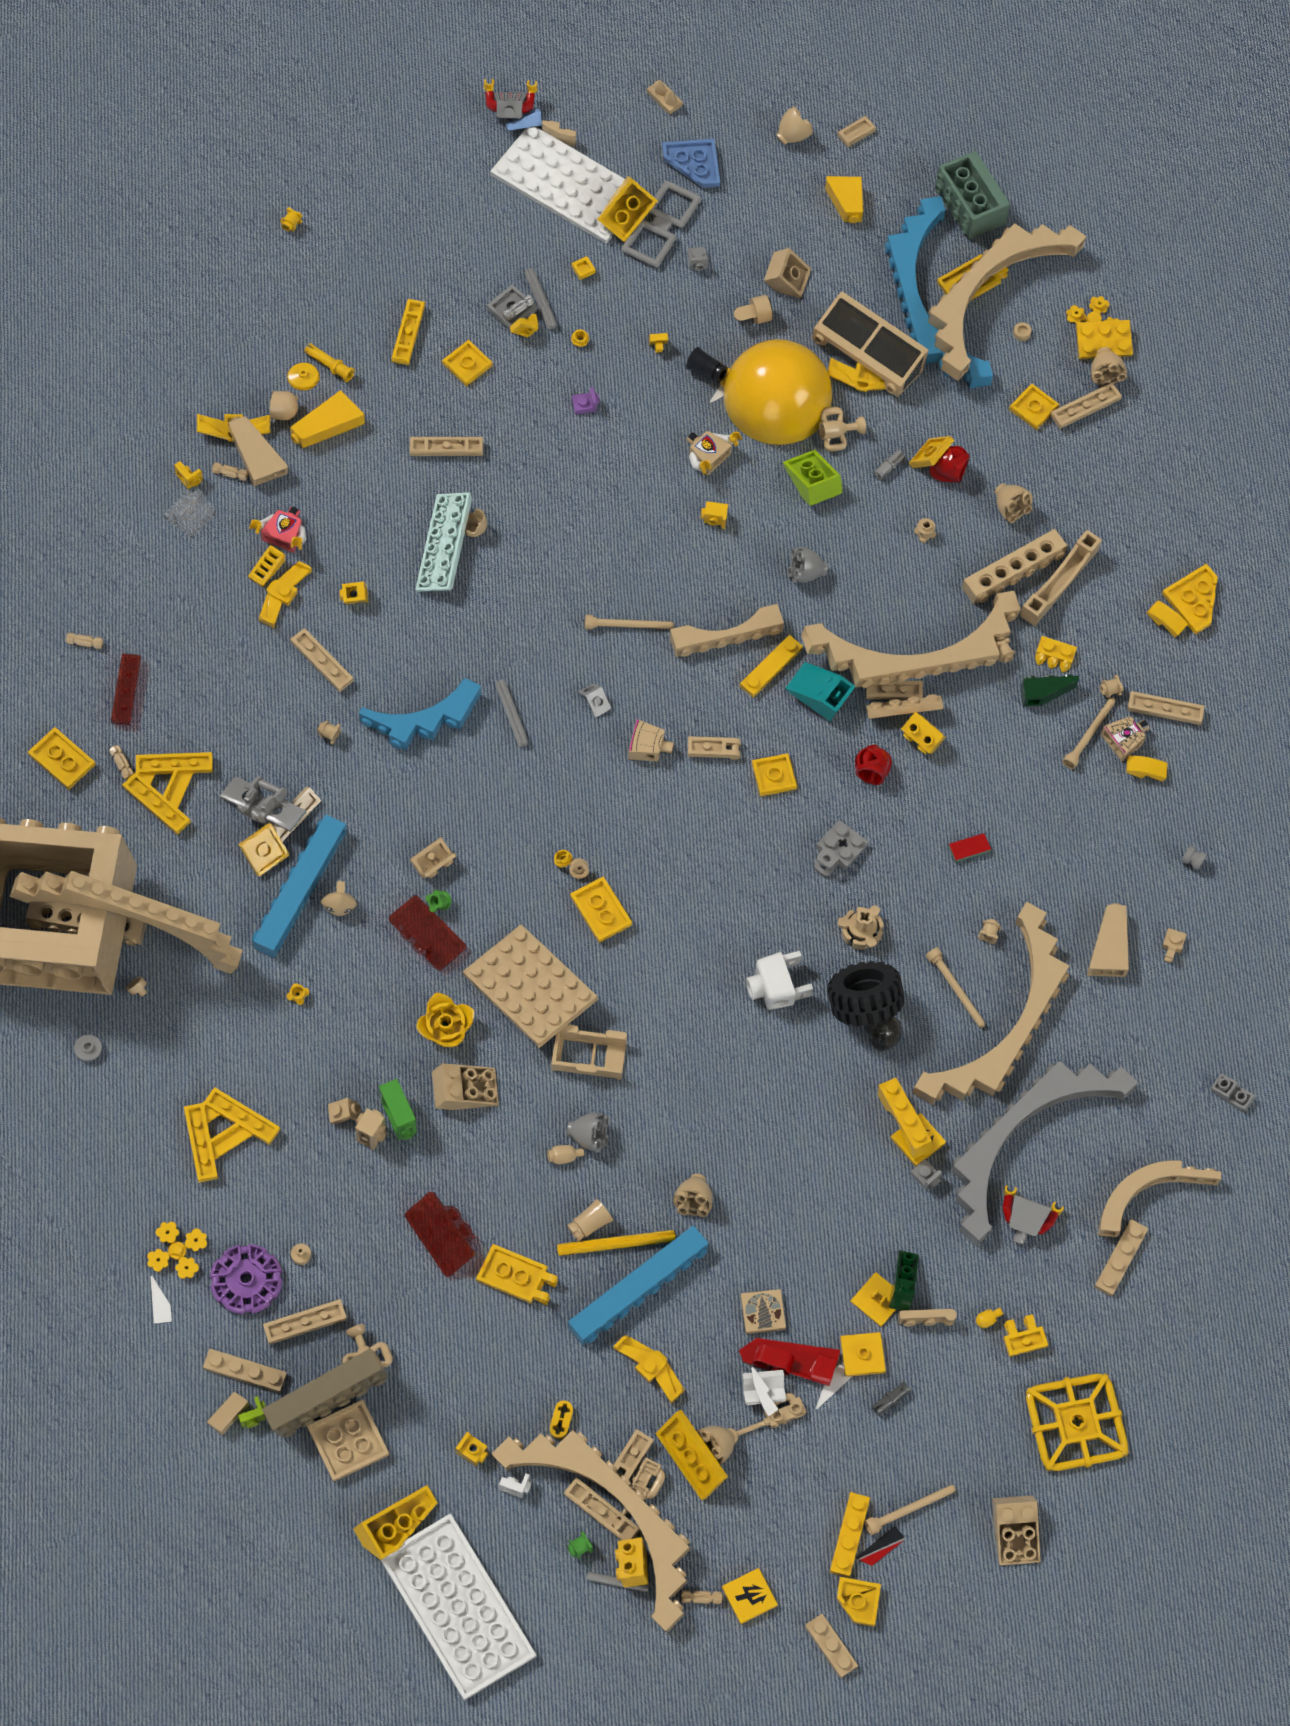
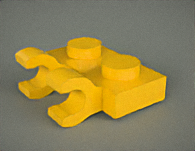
[1003,1314,1048,1357]

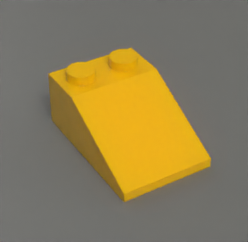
[597,176,658,242]

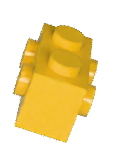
[901,712,946,754]
[615,1537,649,1588]

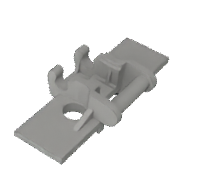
[220,776,306,832]

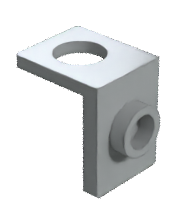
[578,683,611,717]

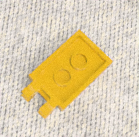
[937,254,1009,300]
[476,1244,558,1305]

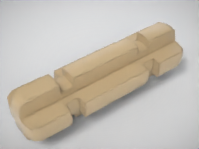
[212,462,248,481]
[66,633,103,649]
[109,745,134,780]
[681,1591,722,1604]

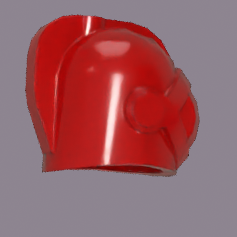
[929,446,970,484]
[854,744,892,785]

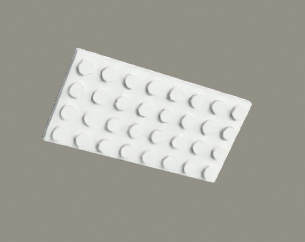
[490,126,625,244]
[381,1513,536,1701]

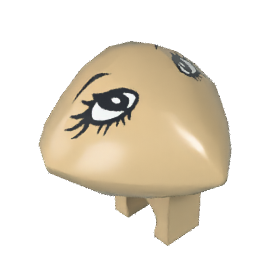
[321,881,357,916]

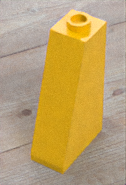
[290,390,365,448]

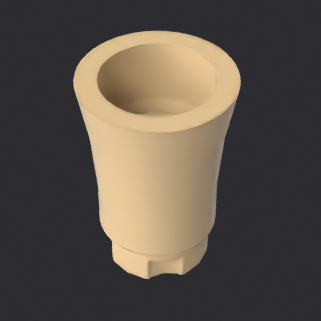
[567,1198,613,1241]

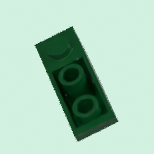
[1021,674,1079,707]
[889,1250,919,1311]

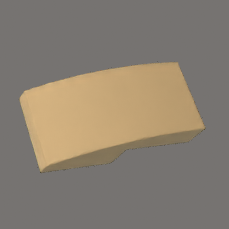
[542,120,576,147]

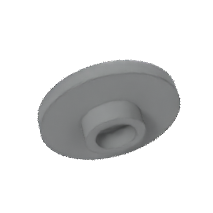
[74,1035,102,1061]

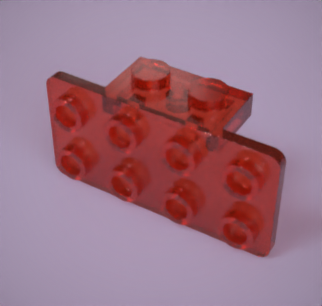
[389,895,466,971]
[405,1192,475,1277]

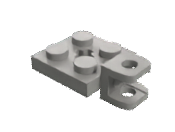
[814,820,869,877]

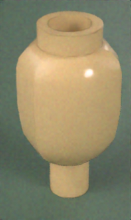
[547,1145,584,1164]

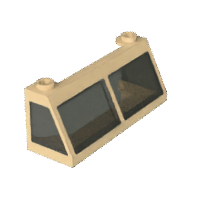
[811,291,929,397]

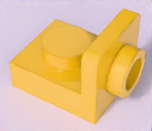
[510,314,539,338]
[174,461,203,489]

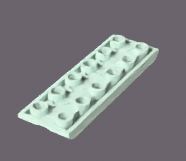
[415,492,472,592]

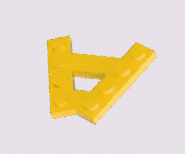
[122,752,213,835]
[184,1087,281,1183]

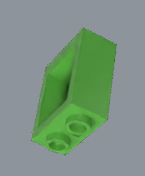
[379,1079,417,1140]

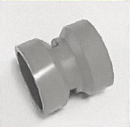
[1181,845,1207,871]

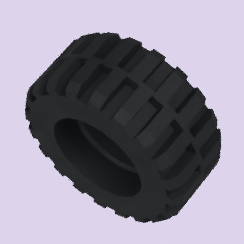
[827,961,905,1027]

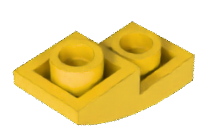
[1146,600,1188,638]
[1126,755,1167,782]

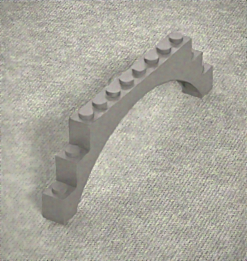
[951,1061,1138,1247]

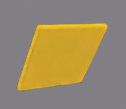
[850,1272,896,1327]

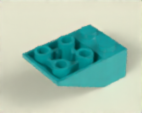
[785,662,855,722]

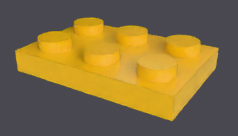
[1075,320,1133,359]
[28,727,96,790]
[570,876,632,943]

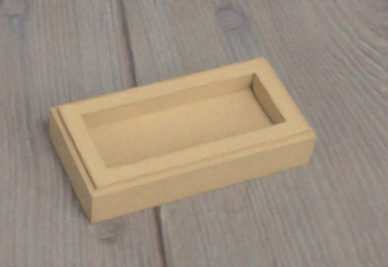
[837,116,876,147]

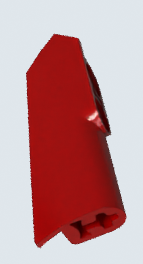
[739,1338,840,1386]

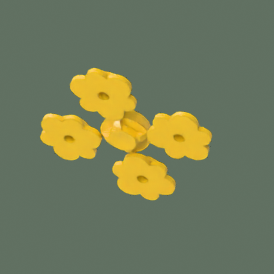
[1066,296,1119,324]
[147,1222,207,1279]

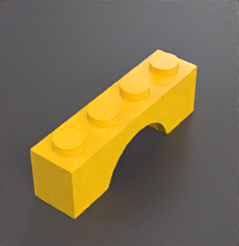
[878,1078,932,1159]

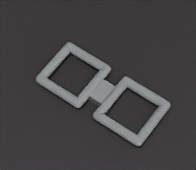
[621,180,702,267]

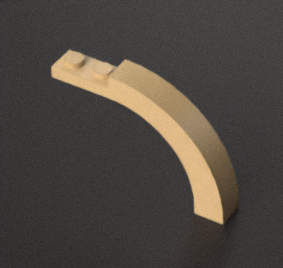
[1098,1160,1221,1237]

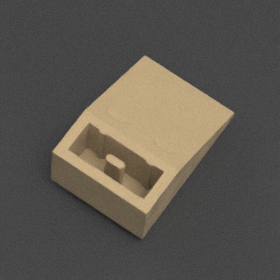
[432,1063,499,1110]
[992,1495,1040,1565]

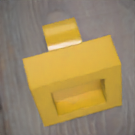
[648,333,668,353]

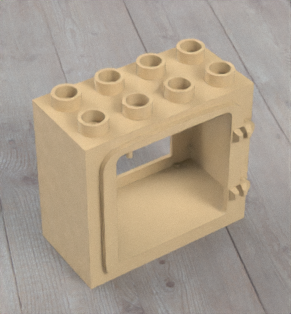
[0,818,137,995]

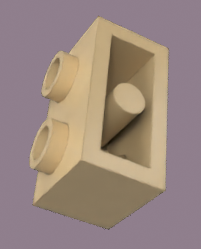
[355,1108,387,1150]

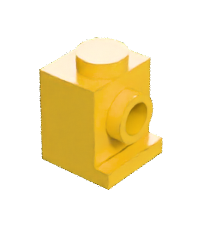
[700,501,728,529]
[339,581,369,605]
[455,1432,489,1467]

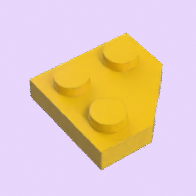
[836,1577,881,1627]

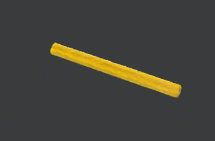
[557,1230,676,1256]

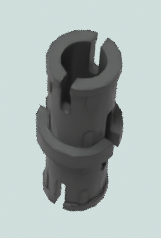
[872,1382,911,1416]

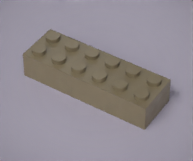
[262,1348,389,1438]

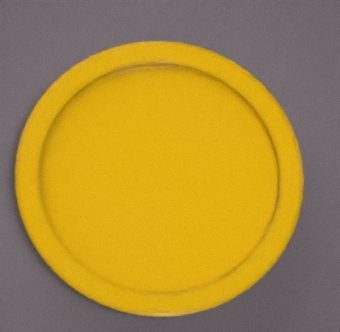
[287,363,320,391]

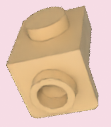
[328,1098,361,1125]

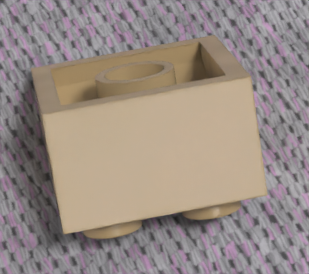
[764,248,811,298]

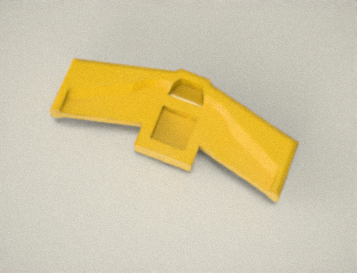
[828,358,901,392]
[197,414,270,442]
[258,561,312,628]
[613,1335,685,1404]

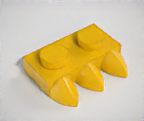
[1035,636,1077,673]

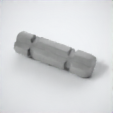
[502,294,534,321]

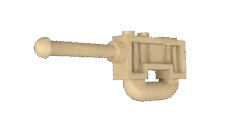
[736,1393,806,1436]
[622,1458,665,1516]

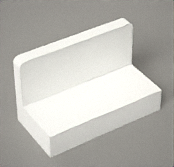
[743,1370,786,1405]

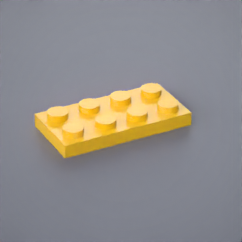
[655,1410,728,1501]

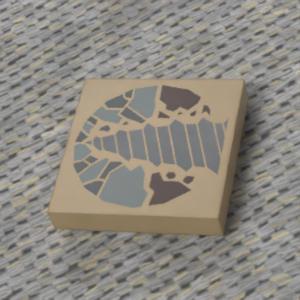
[740,1289,786,1334]

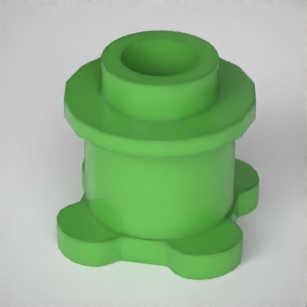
[426,890,451,912]
[567,1531,593,1559]

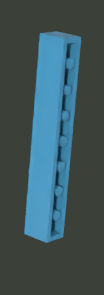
[252,814,347,958]
[568,1225,709,1345]

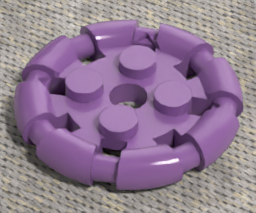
[210,1244,283,1315]

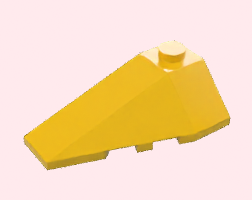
[353,1485,438,1560]

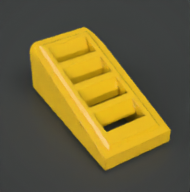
[248,545,286,587]

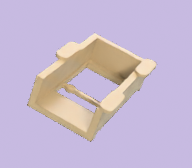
[551,1025,627,1080]

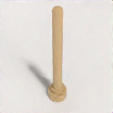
[585,614,674,630]
[1062,698,1115,769]
[926,947,985,1028]
[864,1485,956,1536]

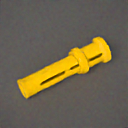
[304,343,355,383]

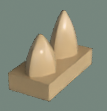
[647,80,683,115]

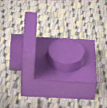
[572,387,599,415]

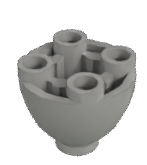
[787,546,828,583]
[567,1113,609,1152]

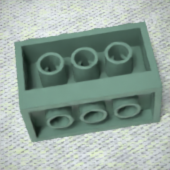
[935,151,1010,240]

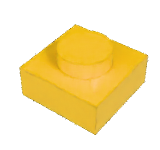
[571,256,596,280]

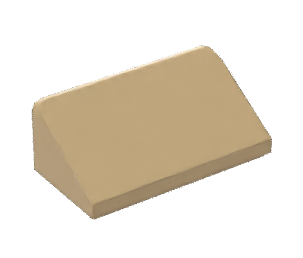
[207,1392,250,1435]

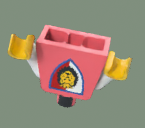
[249,507,306,553]

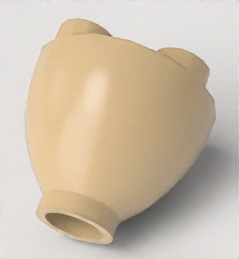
[776,106,814,145]
[1091,347,1127,388]
[995,483,1033,523]
[673,1173,713,1217]
[697,1426,738,1465]

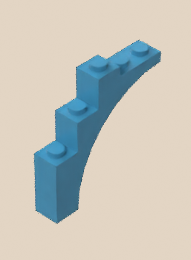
[359,678,481,751]

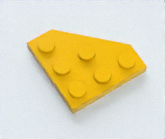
[1162,563,1218,635]

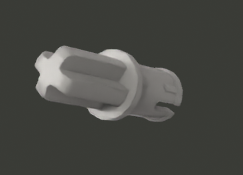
[874,450,905,480]

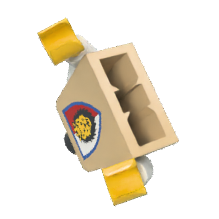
[687,431,743,476]

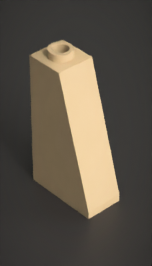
[228,416,288,486]
[1087,903,1129,977]

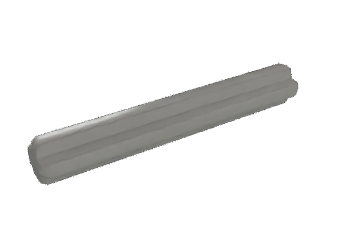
[525,268,557,330]
[495,679,528,747]

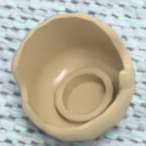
[464,508,488,537]

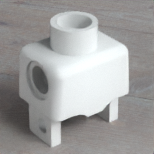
[746,951,813,1010]

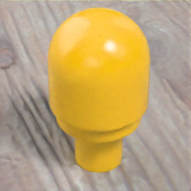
[976,1307,1003,1328]

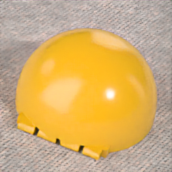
[720,339,832,445]

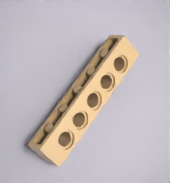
[962,529,1067,605]
[26,902,147,946]

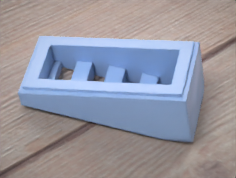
[505,108,542,130]

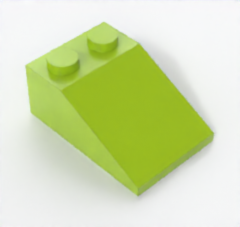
[783,450,842,506]

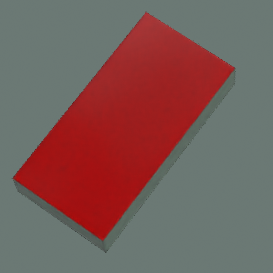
[948,833,991,863]

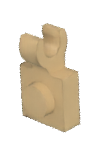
[1162,928,1187,963]

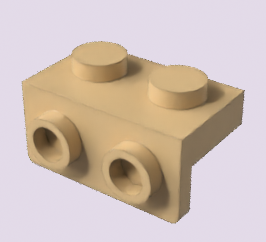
[409,837,456,879]

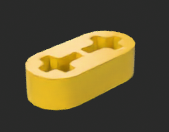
[549,1400,573,1440]

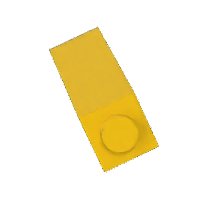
[825,176,863,223]

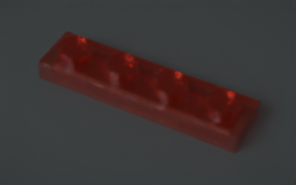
[111,653,141,726]

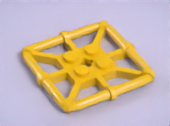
[1025,1373,1129,1471]

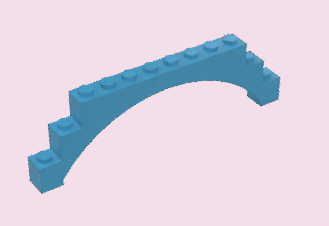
[884,196,993,388]

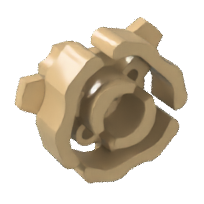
[838,905,884,950]

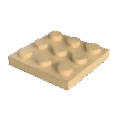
[307,1400,389,1482]

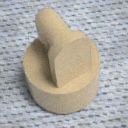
[733,295,773,324]

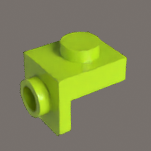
[238,1396,266,1428]

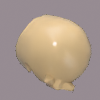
[270,391,299,420]

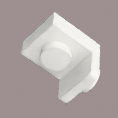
[499,1473,532,1498]

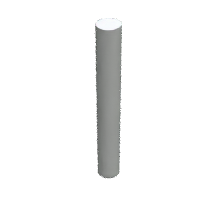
[586,1572,649,1592]

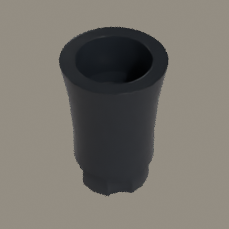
[686,347,728,382]

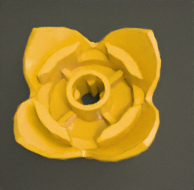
[417,992,474,1047]

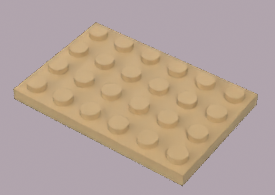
[462,925,598,1048]

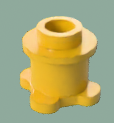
[280,207,303,232]

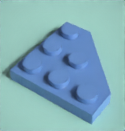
[662,139,720,188]

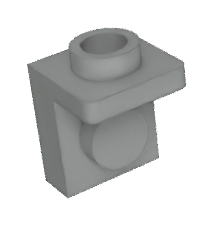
[687,247,708,271]
[910,1159,942,1191]

